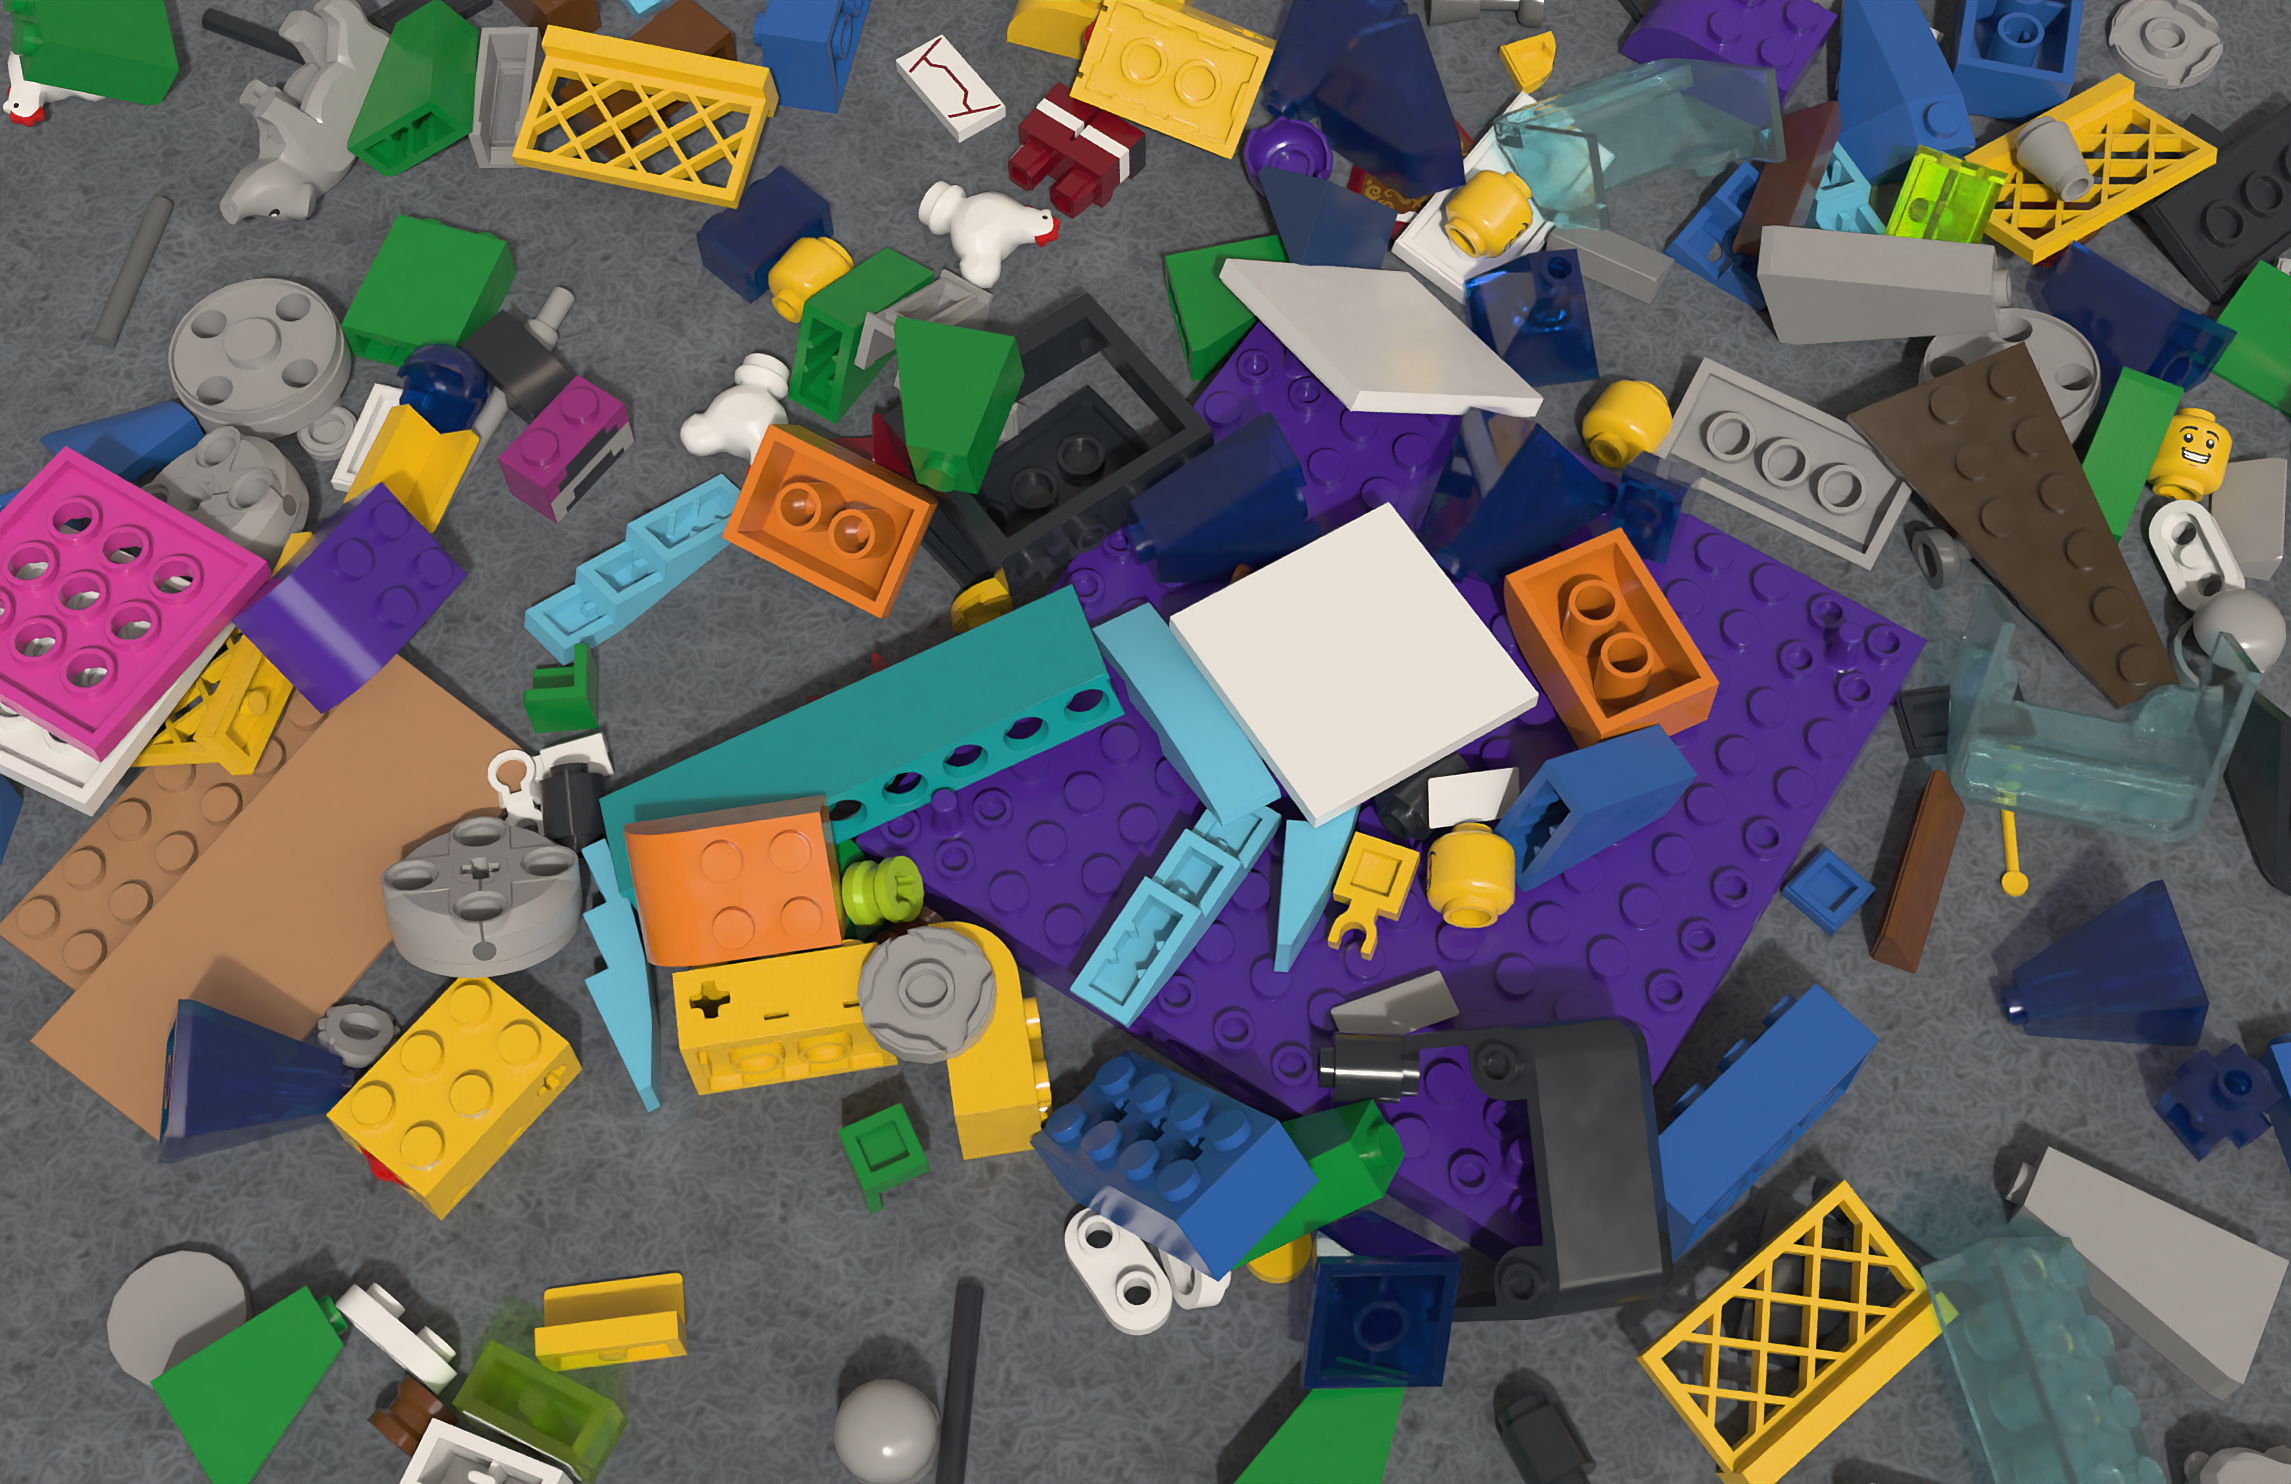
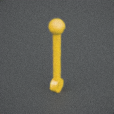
[1992,772,2028,897]

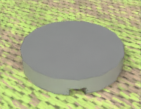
[2107,0,2223,89]
[857,926,998,1064]
[107,1250,253,1389]

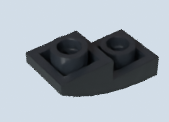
[459,309,574,425]

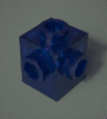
[2153,1043,2283,1162]

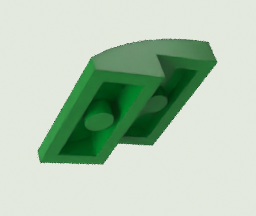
[2190,260,2291,418]

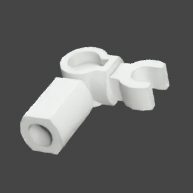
[488,731,615,836]

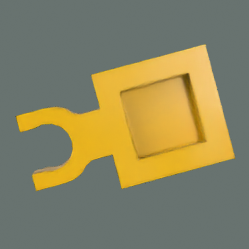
[1328,831,1420,961]

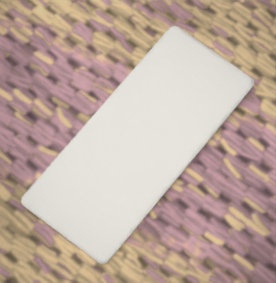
[1428,767,1519,828]

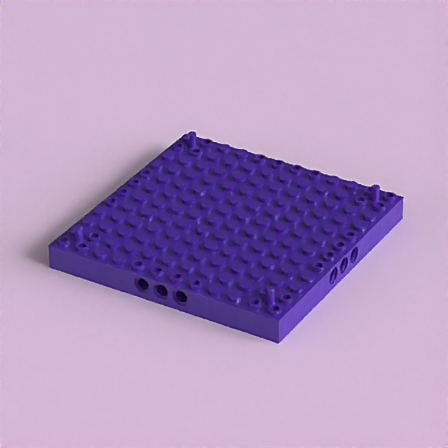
[856,320,1928,1262]

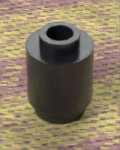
[1375,751,1471,840]
[538,763,607,858]
[1317,1032,1420,1104]
[1498,1391,1597,1484]

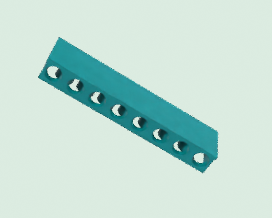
[599,584,1125,911]

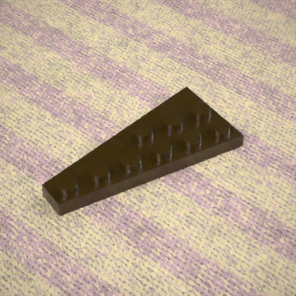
[1846,341,2181,709]

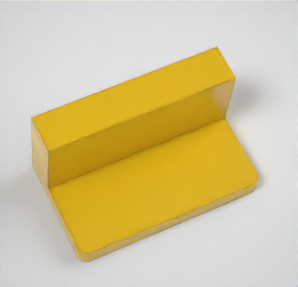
[343,404,480,533]
[535,1273,688,1373]

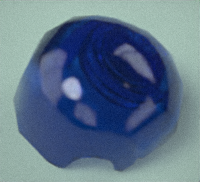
[397,342,489,434]

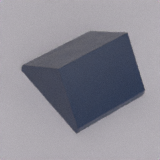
[1258,166,1399,270]

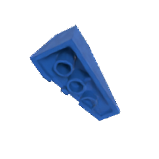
[1835,0,1977,187]

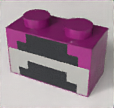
[497,375,635,524]

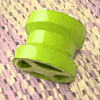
[841,856,924,928]

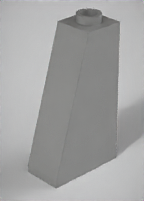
[1757,225,2012,345]
[2005,1146,2289,1401]

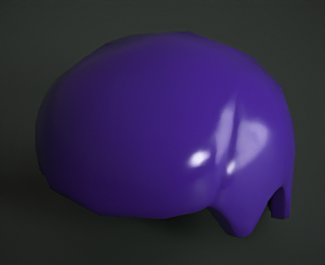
[1243,116,1333,200]

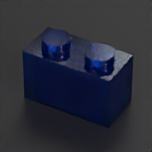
[696,165,834,304]

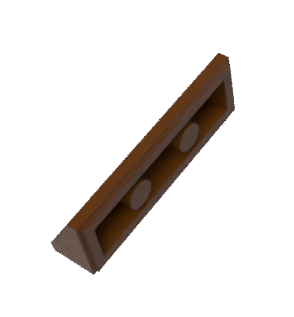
[1732,101,1842,256]
[1870,769,1965,973]

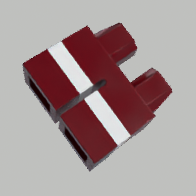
[1008,82,1146,219]

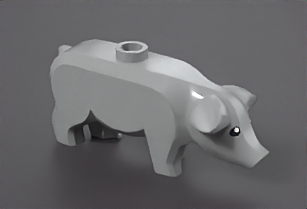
[220,0,391,225]

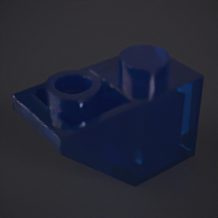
[1608,450,1703,566]

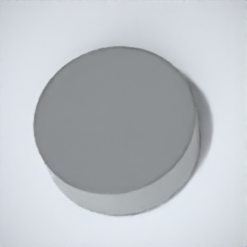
[297,406,357,461]

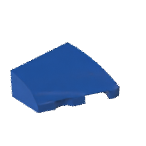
[1664,160,1767,312]
[39,400,205,483]

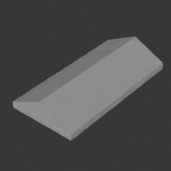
[1649,357,1914,571]

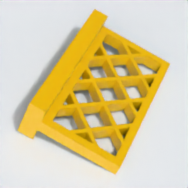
[512,25,779,209]
[1937,73,2217,265]
[130,532,313,775]
[1635,1180,1963,1484]

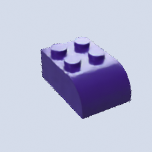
[1621,0,1838,128]
[230,482,467,714]

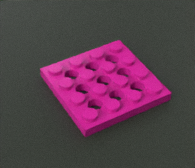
[0,446,272,763]

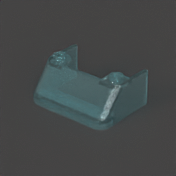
[1493,58,1787,231]
[1946,583,2262,843]

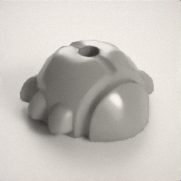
[317,1004,401,1068]

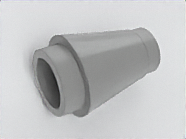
[2015,116,2094,202]

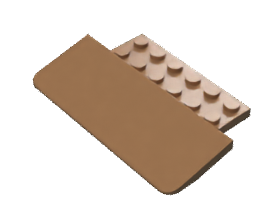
[0,654,527,1155]

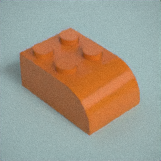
[722,424,939,619]
[1504,527,1719,749]
[623,795,847,967]

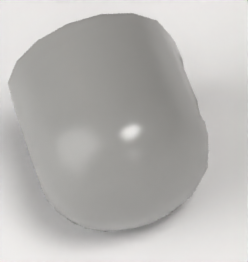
[2169,588,2286,703]
[834,1379,941,1484]

